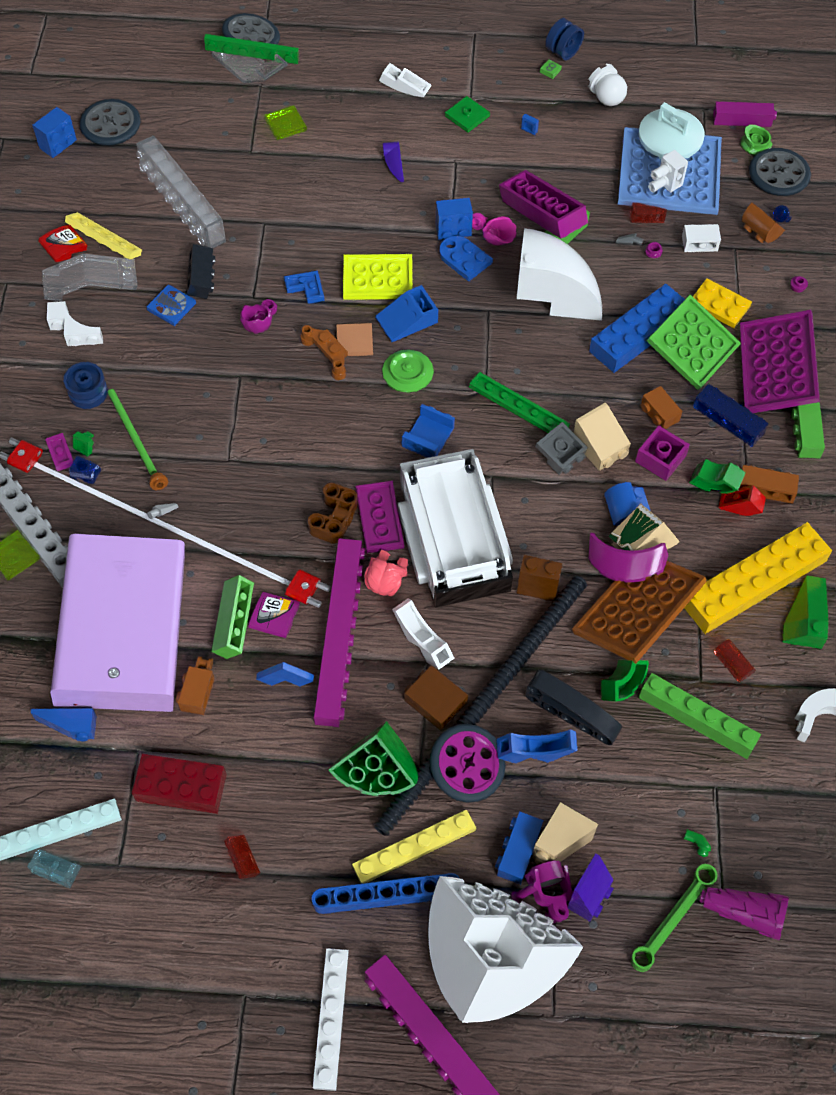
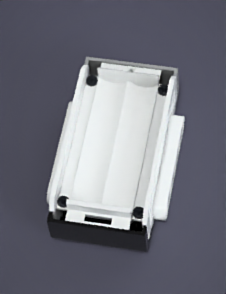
[397,449,513,608]

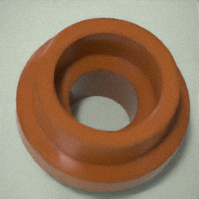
[149,473,168,490]

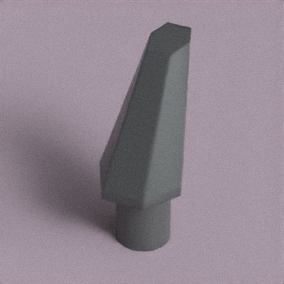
[615,233,644,246]

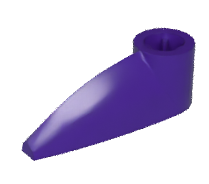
[382,141,404,182]

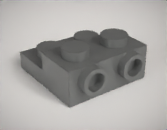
[535,422,588,475]

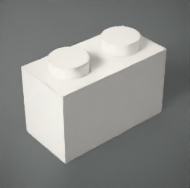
[682,224,721,252]

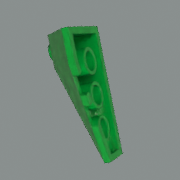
[782,576,828,649]

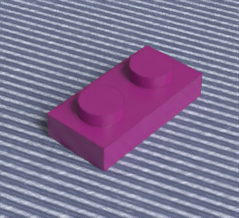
[45,433,75,471]

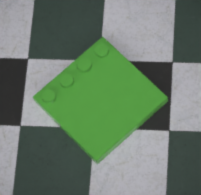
[647,295,741,390]

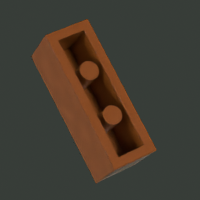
[739,465,799,504]

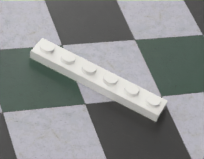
[313,949,349,1091]

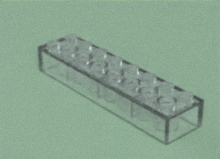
[136,135,226,248]

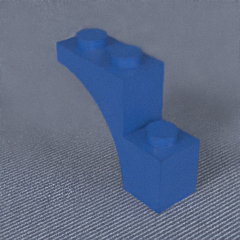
[497,730,577,763]

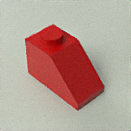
[718,485,766,516]

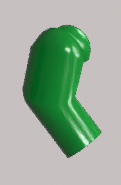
[684,829,711,857]

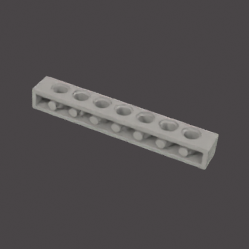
[0,464,68,588]

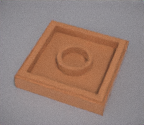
[337,323,373,356]

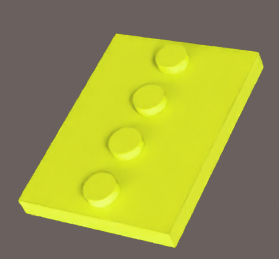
[343,254,413,300]

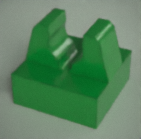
[73,431,94,457]

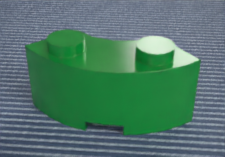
[689,459,746,494]
[601,660,649,702]

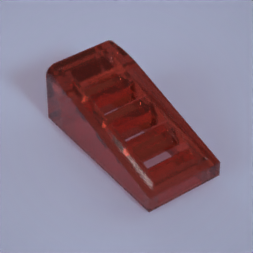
[630,202,667,223]

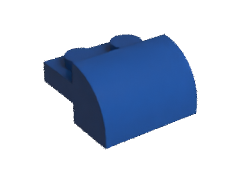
[604,482,650,526]

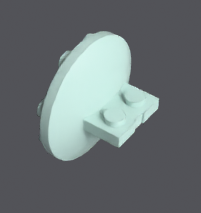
[639,102,704,159]

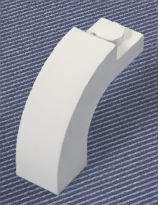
[795,689,836,742]

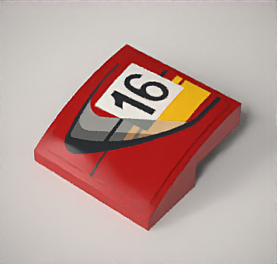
[38,225,87,262]

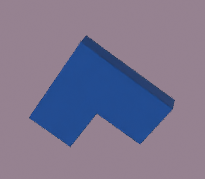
[284,270,325,304]
[256,662,314,686]

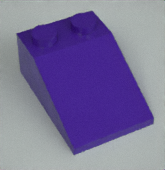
[568,853,614,922]

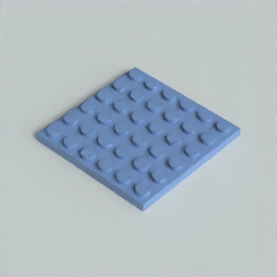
[618,127,722,215]

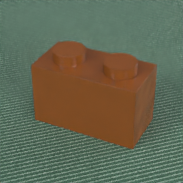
[641,386,683,429]

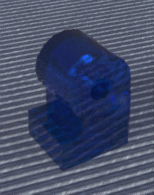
[69,456,101,484]

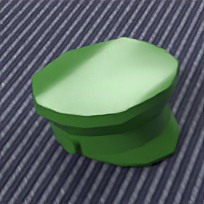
[741,125,772,156]

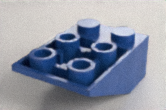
[375,285,438,342]

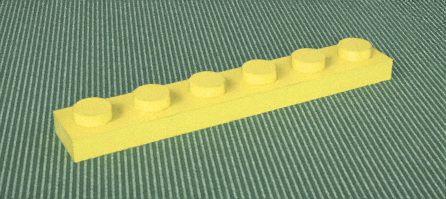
[352,810,476,884]

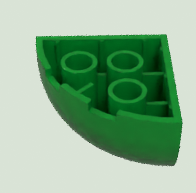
[328,721,418,796]

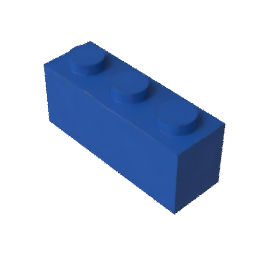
[495,811,544,885]

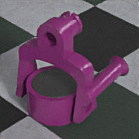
[511,861,573,924]

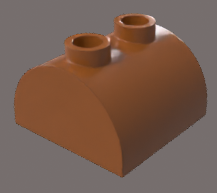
[742,202,785,243]

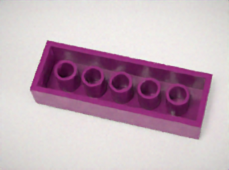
[499,170,588,239]

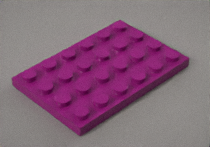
[740,310,820,414]

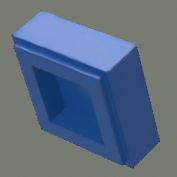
[521,114,539,135]

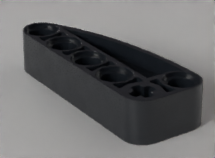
[525,670,622,745]

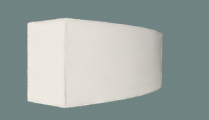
[379,63,431,97]

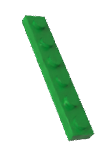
[204,34,299,64]
[469,372,570,433]

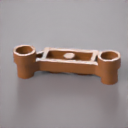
[301,325,348,380]

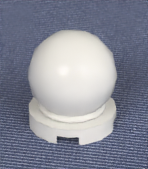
[588,64,627,106]

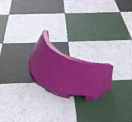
[589,532,668,582]

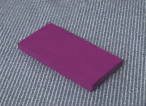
[356,481,404,553]

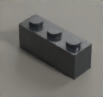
[187,244,215,299]

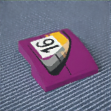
[248,592,300,638]

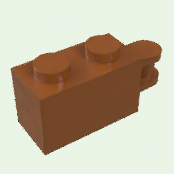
[176,656,215,715]

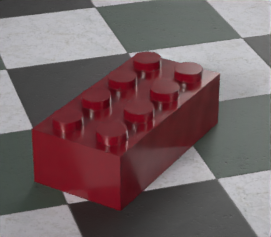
[132,754,227,814]

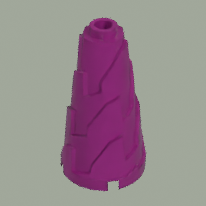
[700,887,789,940]

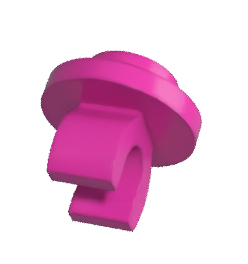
[472,213,488,230]

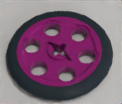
[430,724,506,803]

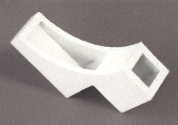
[47,301,103,346]
[392,599,454,670]

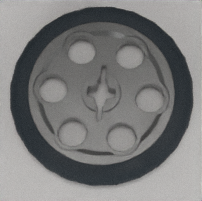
[222,13,280,45]
[80,99,141,146]
[749,148,811,196]

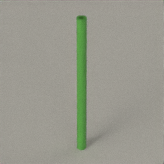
[108,389,157,475]

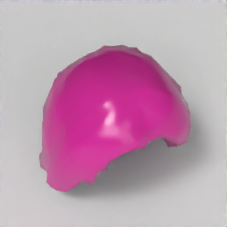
[482,216,517,246]

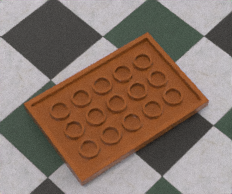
[572,561,707,664]

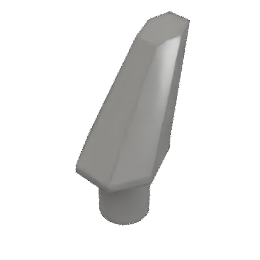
[147,503,178,519]

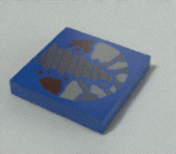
[147,284,196,326]

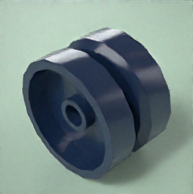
[545,18,584,61]
[63,362,108,409]

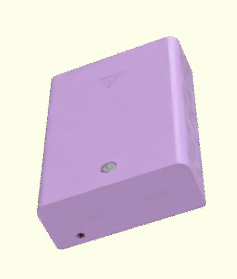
[50,534,185,712]

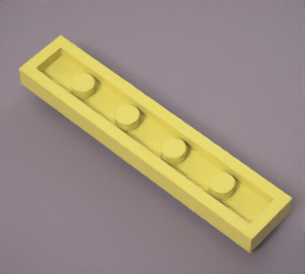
[65,212,142,259]

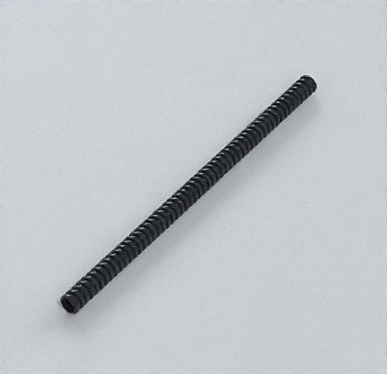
[374,575,587,836]

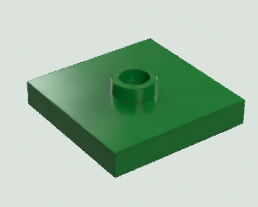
[445,96,490,133]

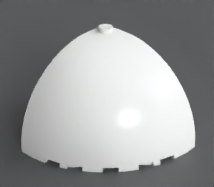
[517,228,602,321]
[428,876,583,1023]

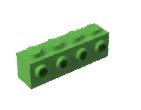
[211,575,254,659]

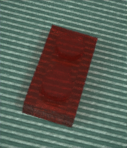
[224,835,260,879]

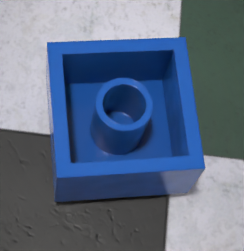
[33,107,77,158]
[435,198,473,240]

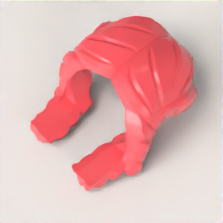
[364,550,408,597]

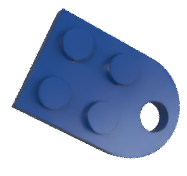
[440,236,493,282]

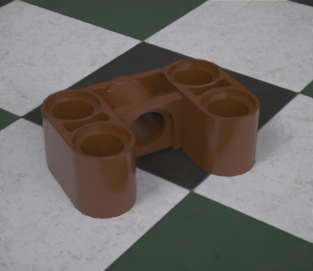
[308,483,358,544]

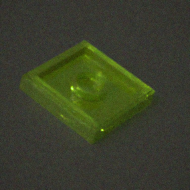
[265,105,307,140]
[0,530,40,581]

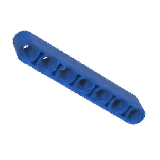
[312,873,460,914]

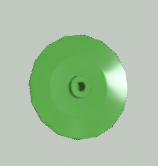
[382,350,434,393]

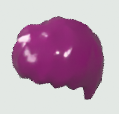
[240,304,272,334]

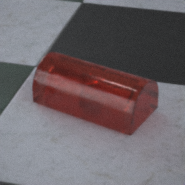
[714,639,756,683]

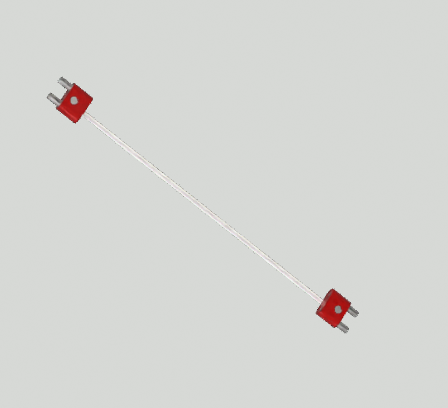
[0,438,331,608]

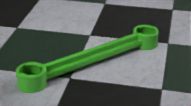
[631,864,717,972]

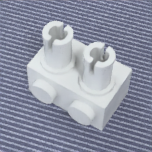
[648,150,688,193]

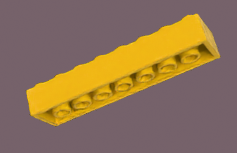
[684,522,832,634]

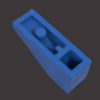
[31,708,97,742]

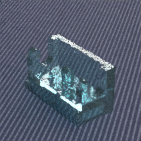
[27,849,81,888]

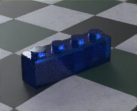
[693,384,769,447]

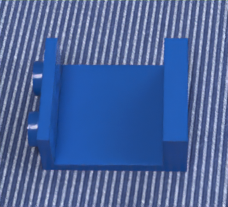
[402,404,455,458]

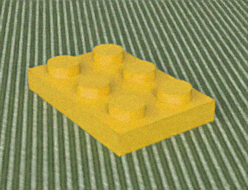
[693,278,752,328]

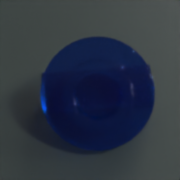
[773,205,792,222]

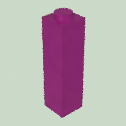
[713,101,777,127]

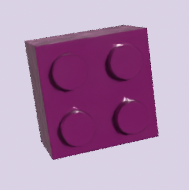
[635,426,690,481]

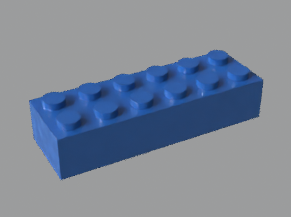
[589,284,685,373]

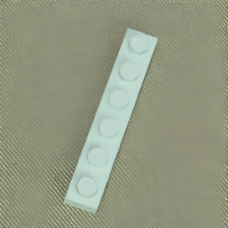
[0,799,122,861]

